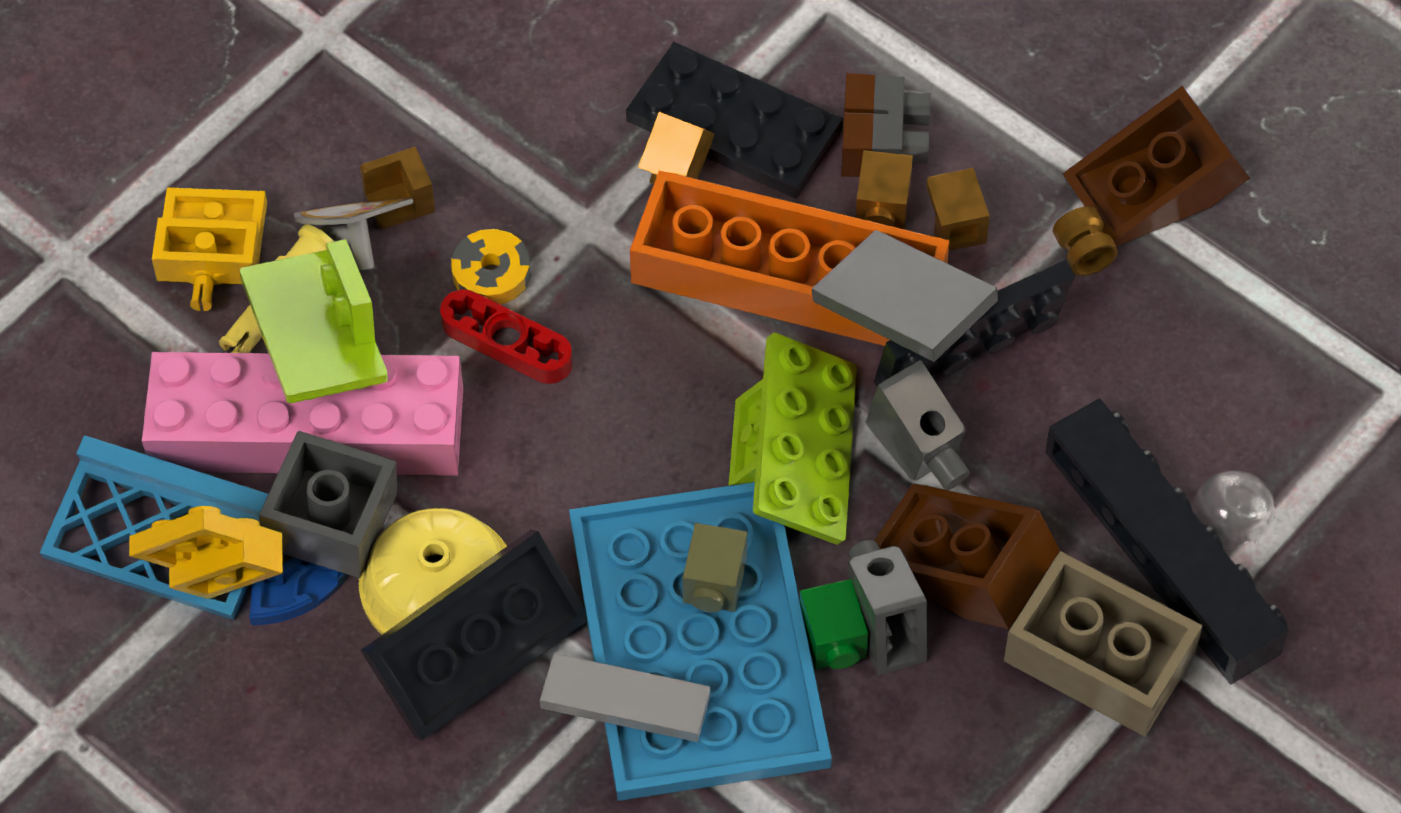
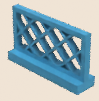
[40,435,268,620]

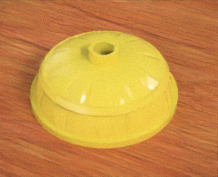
[359,508,507,634]

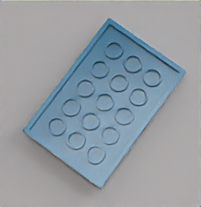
[569,482,832,801]

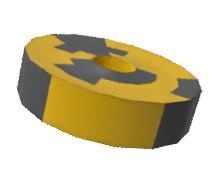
[451,229,531,305]

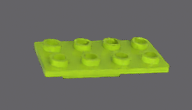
[240,239,388,403]
[728,332,857,545]

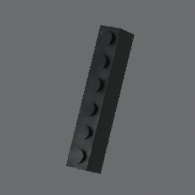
[1045,398,1289,685]

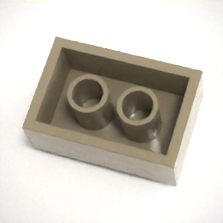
[1004,551,1203,737]

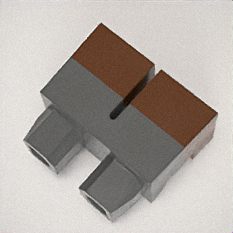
[841,73,931,177]

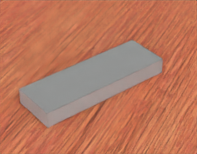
[540,653,711,742]

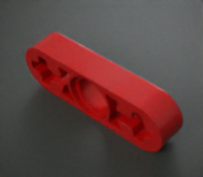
[440,289,573,384]

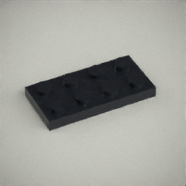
[626,42,843,199]
[874,260,1075,387]
[360,530,587,741]

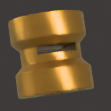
[1052,206,1118,276]

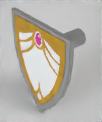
[294,198,413,270]

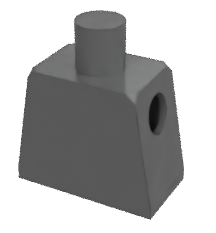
[865,360,970,490]
[848,540,927,676]

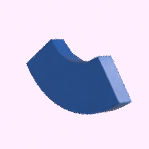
[249,557,349,625]

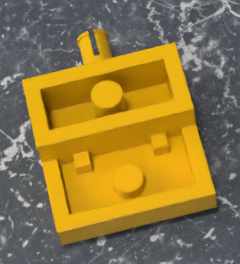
[152,187,267,311]
[129,506,283,599]

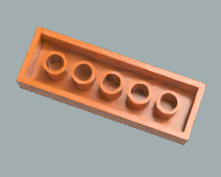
[630,170,950,346]

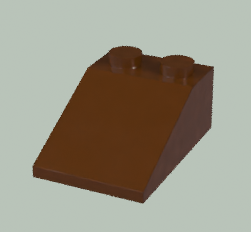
[1062,86,1250,247]
[874,483,1060,630]

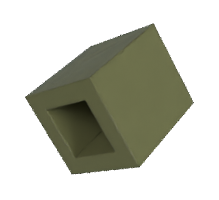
[683,523,747,612]

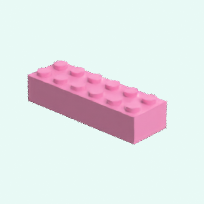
[142,352,463,476]

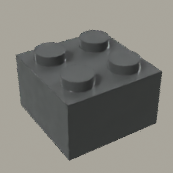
[259,430,397,578]

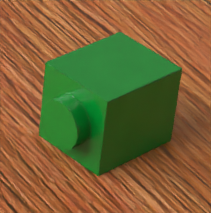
[800,579,868,670]

